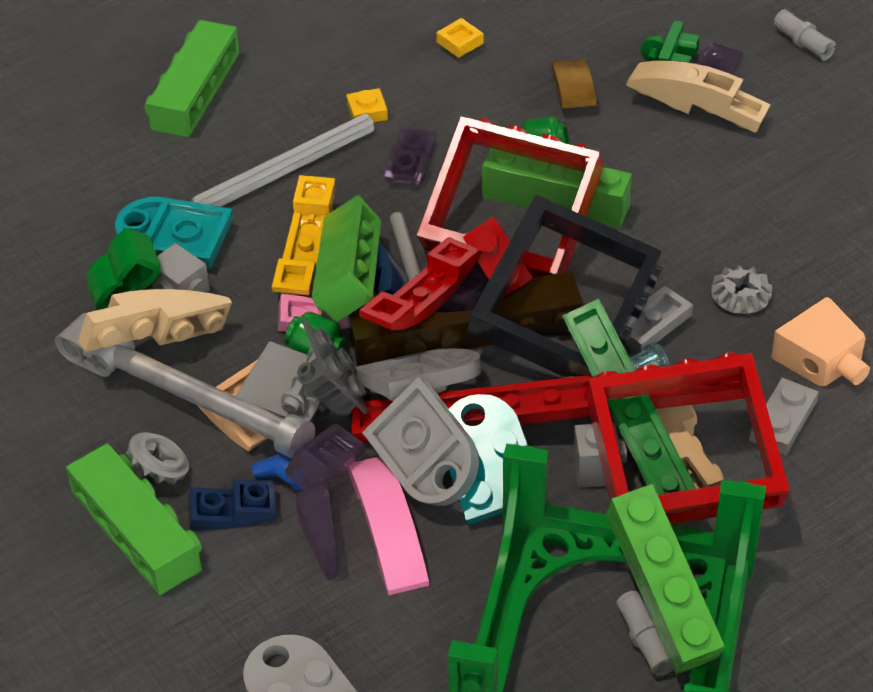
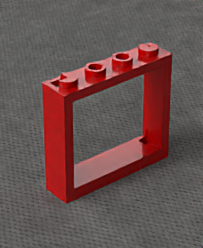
[417,117,604,278]
[586,352,790,525]

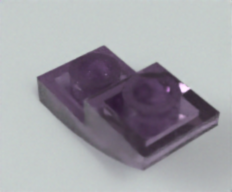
[385,127,436,185]

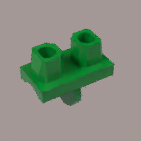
[640,20,700,63]

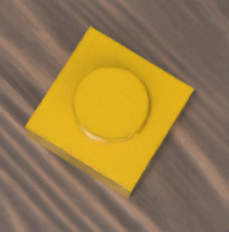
[436,18,484,58]
[346,88,388,123]

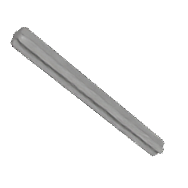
[191,114,374,207]

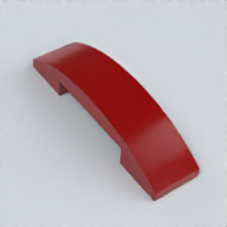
[359,237,480,330]

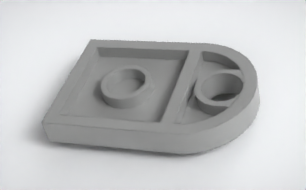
[353,348,481,401]
[362,376,479,506]
[243,635,357,692]

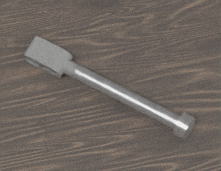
[55,313,315,460]

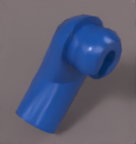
[251,453,312,491]

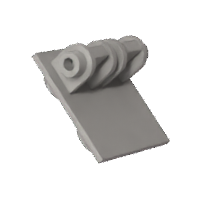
[235,341,321,421]

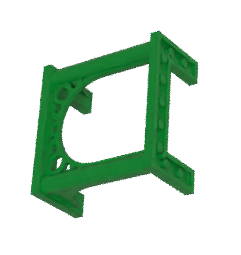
[448,443,766,692]

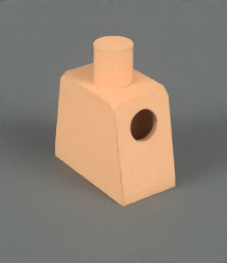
[771,297,870,386]

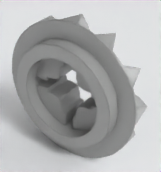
[711,265,772,314]
[126,432,189,485]

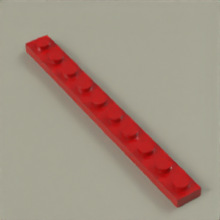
[352,365,745,444]

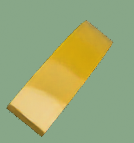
[272,175,335,295]

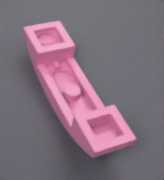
[347,457,429,596]

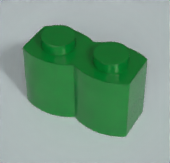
[85,228,160,310]

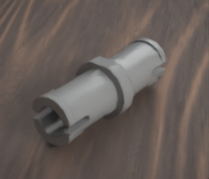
[774,9,836,61]
[616,591,674,676]

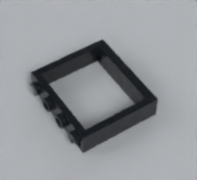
[467,194,663,377]

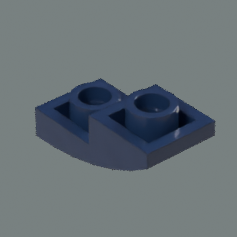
[375,243,409,295]
[188,479,276,530]

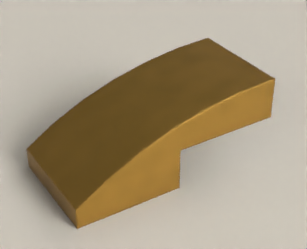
[552,58,597,109]

